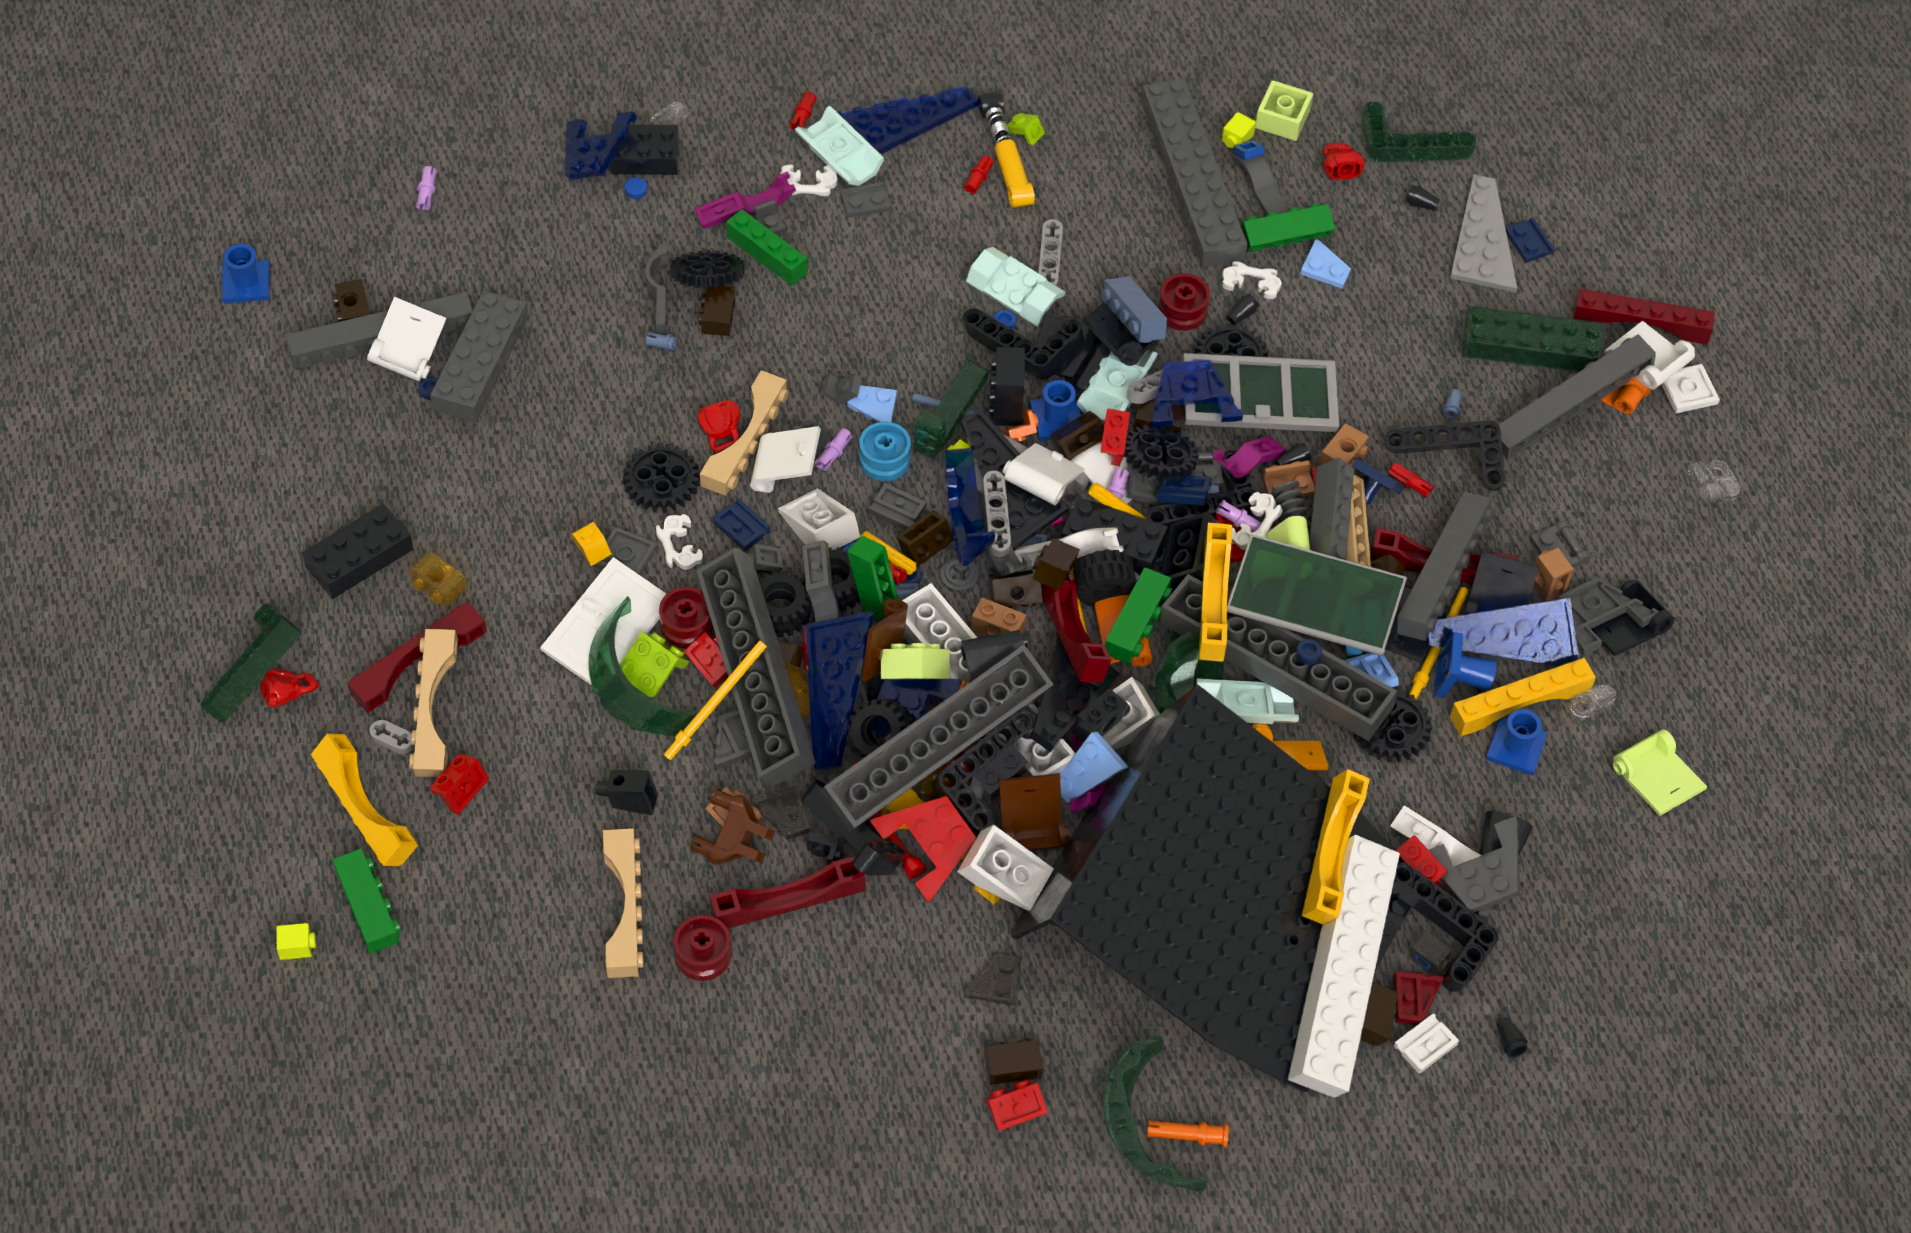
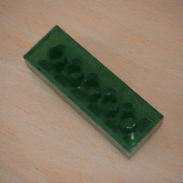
[1462,306,1605,372]

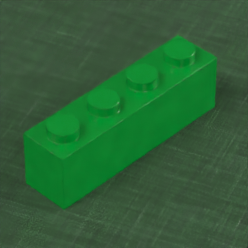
[1241,203,1335,253]
[726,209,807,286]
[847,535,898,622]
[1105,567,1173,665]
[332,848,401,954]

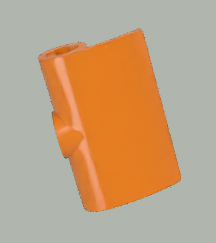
[1601,378,1651,415]
[1094,594,1153,667]

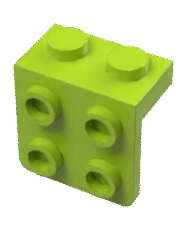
[617,632,690,698]

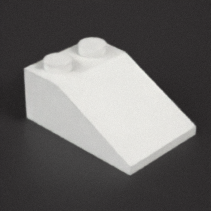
[778,488,860,550]
[1102,677,1160,750]
[957,825,1054,911]

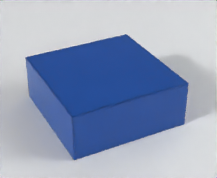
[1234,140,1264,160]

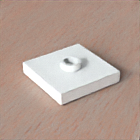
[1661,364,1720,414]

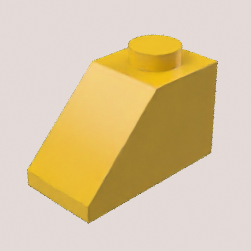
[570,522,612,566]

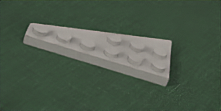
[1450,174,1518,293]

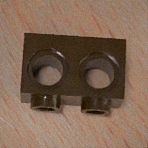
[896,510,955,567]

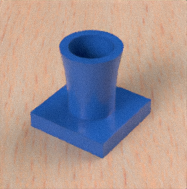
[222,244,270,303]
[1029,380,1081,441]
[1434,632,1496,698]
[1486,709,1548,776]

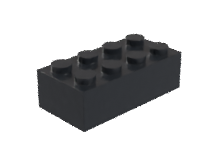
[1061,497,1168,575]
[302,504,413,599]

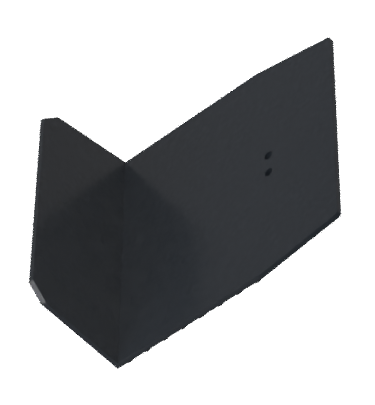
[1011,684,1420,1092]

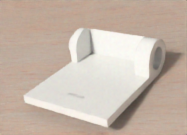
[367,297,447,382]
[1604,321,1695,389]
[750,426,821,493]
[1070,441,1132,504]
[1003,443,1085,505]

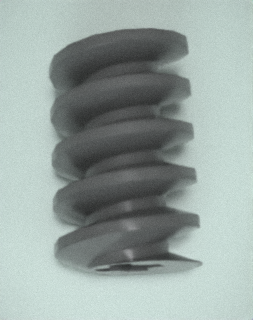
[1271,481,1311,530]

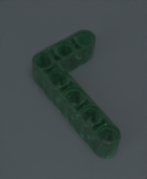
[1362,101,1476,162]
[914,360,990,460]
[201,603,301,722]

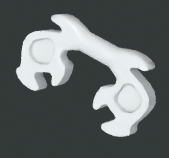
[780,165,837,196]
[1222,261,1281,299]
[1231,492,1283,550]
[656,514,703,570]

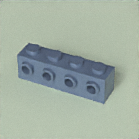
[1101,276,1167,343]

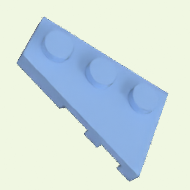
[1060,732,1128,803]

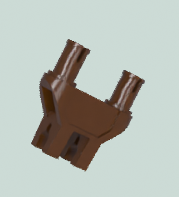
[690,789,775,865]

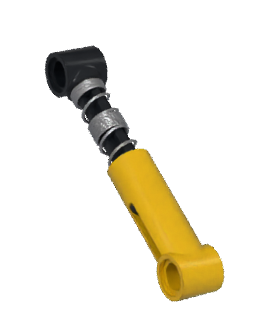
[978,92,1035,208]

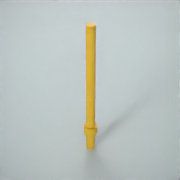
[1407,587,1469,701]
[664,640,767,760]

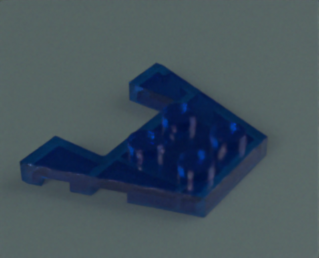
[565,111,638,179]
[1151,360,1243,427]
[872,679,962,741]

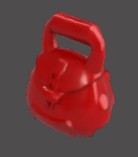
[1323,142,1365,180]
[698,400,740,454]
[260,666,319,708]

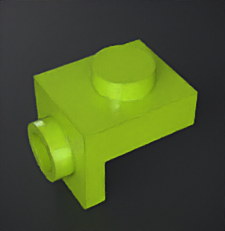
[1007,113,1045,145]

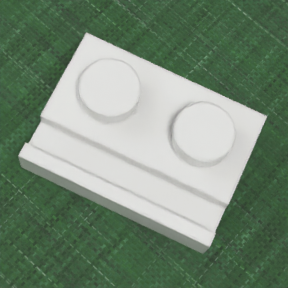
[1394,1013,1459,1074]

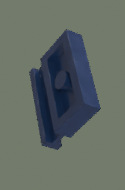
[1505,217,1555,263]
[1157,475,1212,506]
[712,498,770,552]

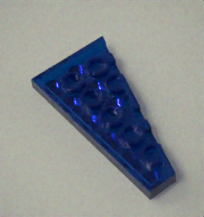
[836,86,979,155]
[1427,597,1579,666]
[805,611,874,770]

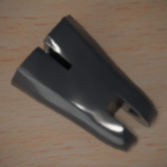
[1479,810,1533,856]

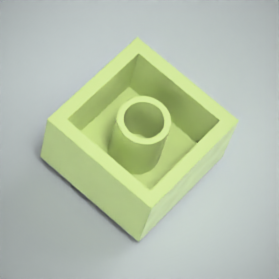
[1255,80,1313,141]
[881,643,950,680]

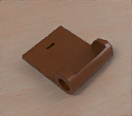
[861,599,908,682]
[999,773,1070,851]

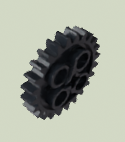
[670,250,745,289]
[1194,323,1269,389]
[1123,424,1199,481]
[623,443,700,512]
[1352,688,1432,762]

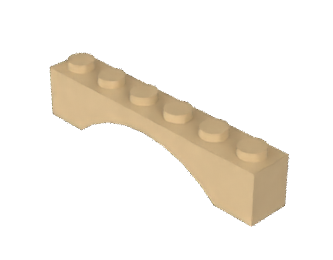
[700,370,789,496]
[409,629,458,777]
[603,829,644,978]

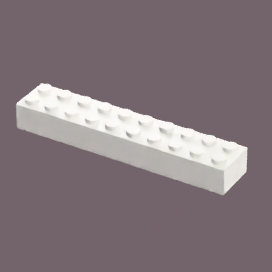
[902,583,1076,777]
[1288,835,1400,1097]

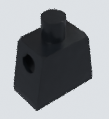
[596,770,658,816]

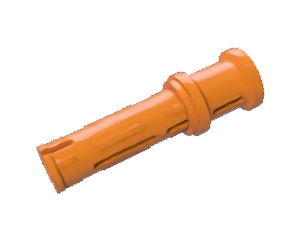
[1148,1120,1229,1148]

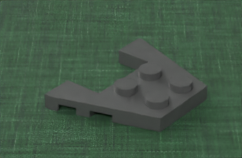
[1558,577,1659,656]
[1429,816,1520,912]

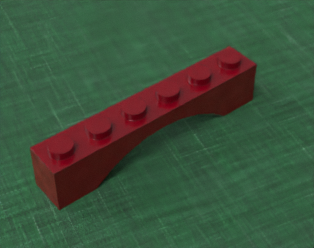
[1572,289,1715,345]
[1370,527,1519,584]
[1041,573,1111,683]
[347,602,487,714]
[710,856,865,928]

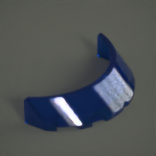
[945,448,996,566]

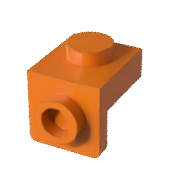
[1003,409,1038,442]

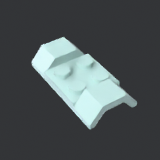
[795,106,884,186]
[966,247,1066,327]
[1077,351,1158,423]
[1196,679,1299,724]

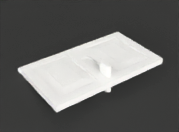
[540,557,666,692]

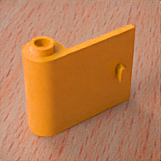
[1252,723,1328,770]

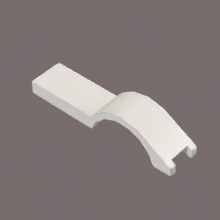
[1015,528,1124,570]
[1390,806,1482,867]

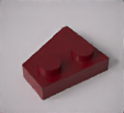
[1393,971,1444,1025]

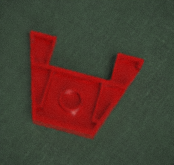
[870,796,976,902]

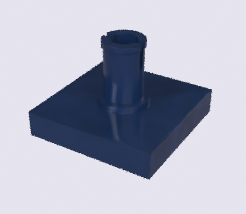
[1352,458,1404,504]

